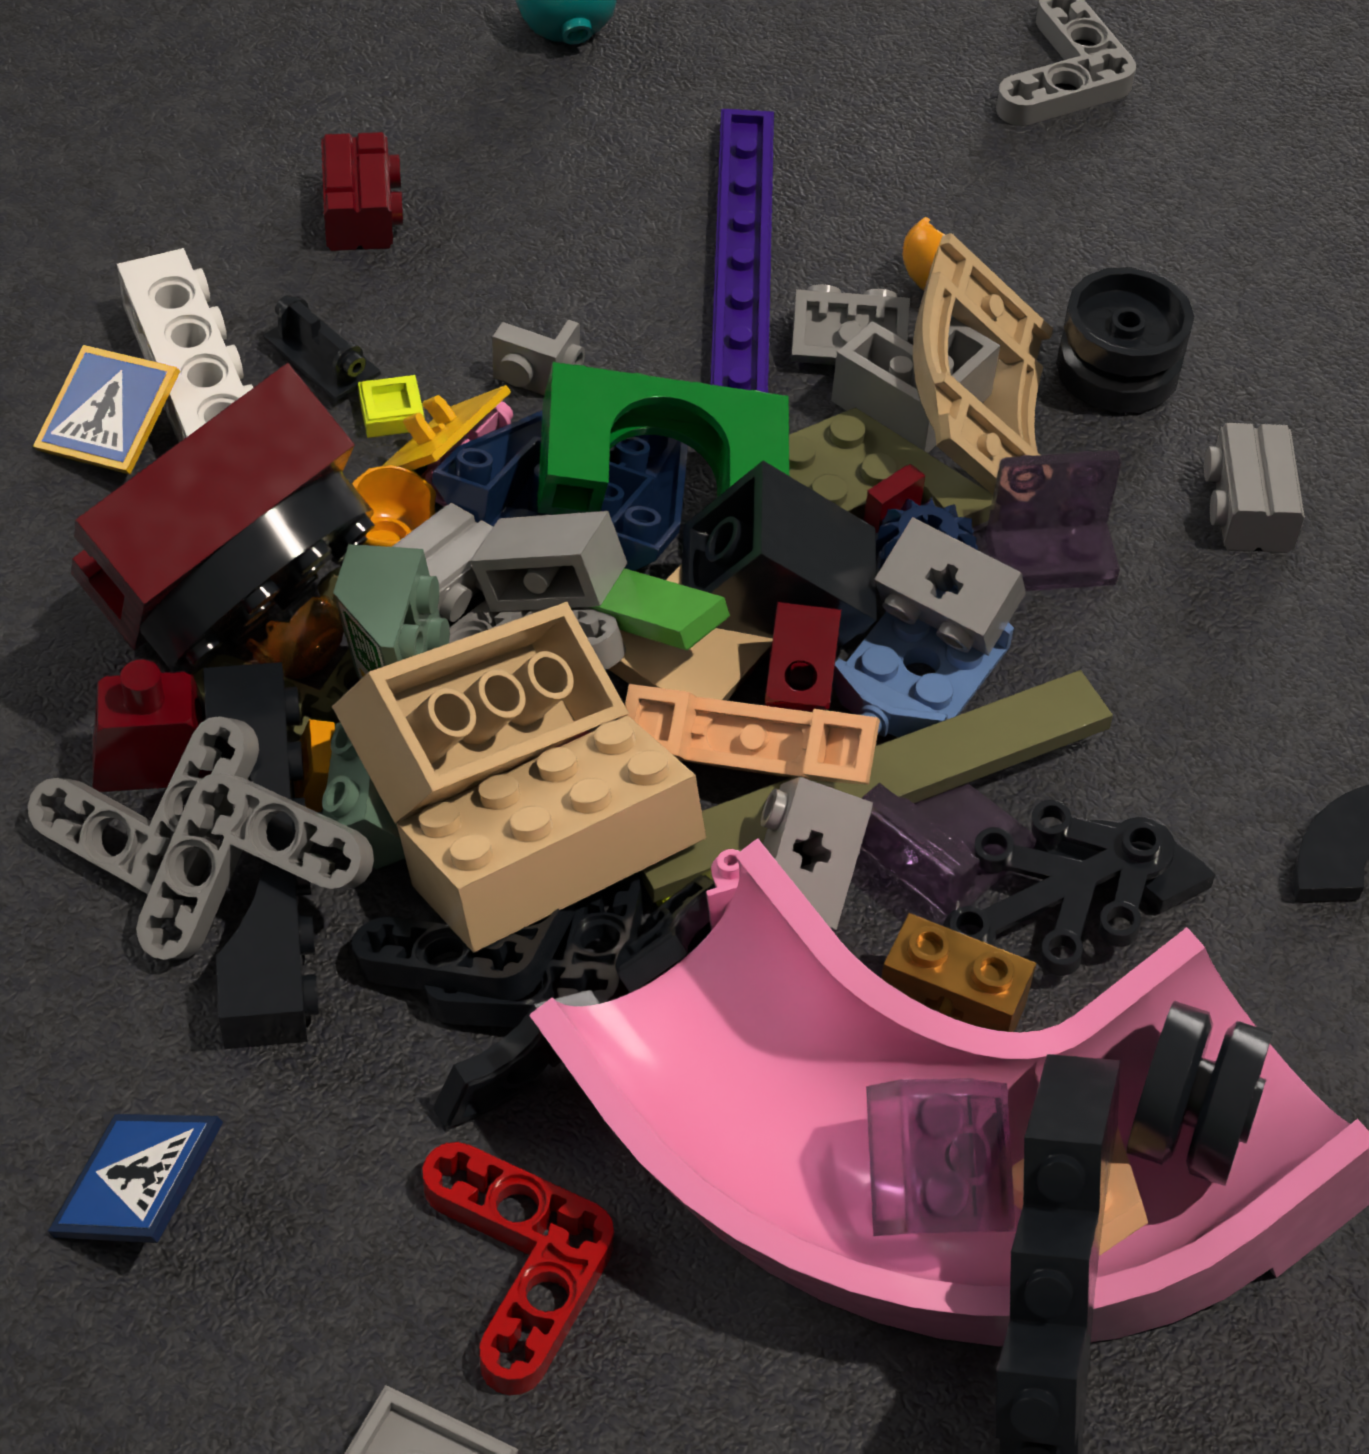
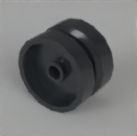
[1056,267,1195,413]
[1126,1001,1273,1186]

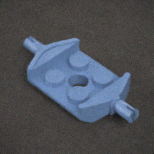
[832,585,1014,738]

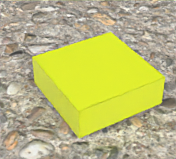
[358,375,425,438]

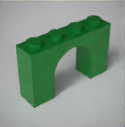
[537,362,790,515]

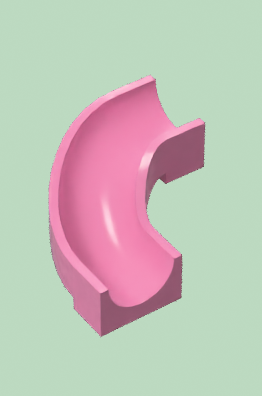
[529,838,1369,1346]

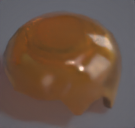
[245,595,344,680]

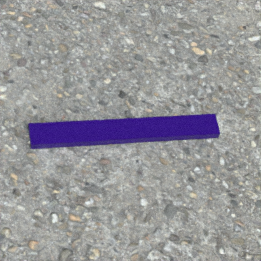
[710,109,774,393]

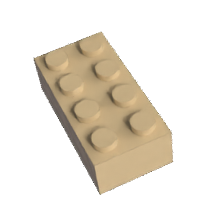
[332,602,629,823]
[397,715,706,953]

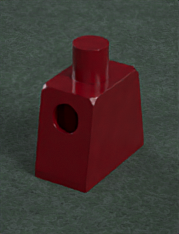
[765,602,841,712]
[92,659,212,792]

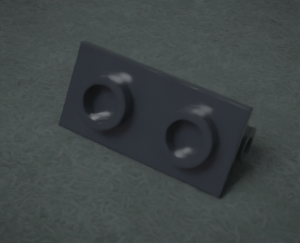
[263,295,381,402]

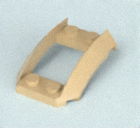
[913,233,1053,502]

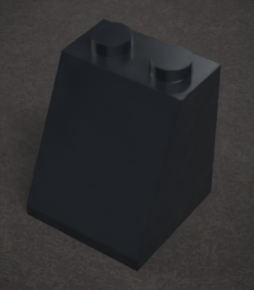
[681,460,877,649]

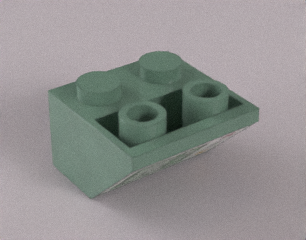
[333,544,450,679]

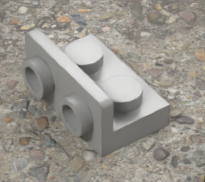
[791,284,910,365]

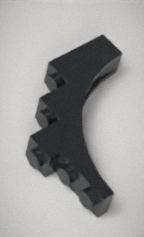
[996,1054,1120,1454]

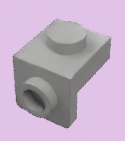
[492,320,585,395]

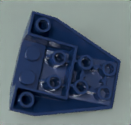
[432,410,688,571]

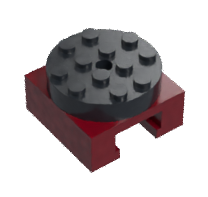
[71,362,375,675]

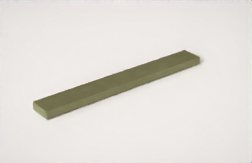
[637,670,1113,903]

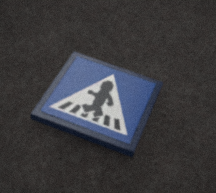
[48,1114,223,1243]

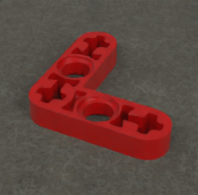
[422,1142,614,1396]

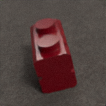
[321,132,403,251]

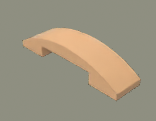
[625,684,880,785]

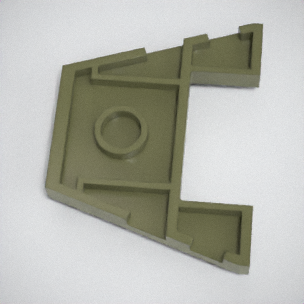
[789,407,999,528]

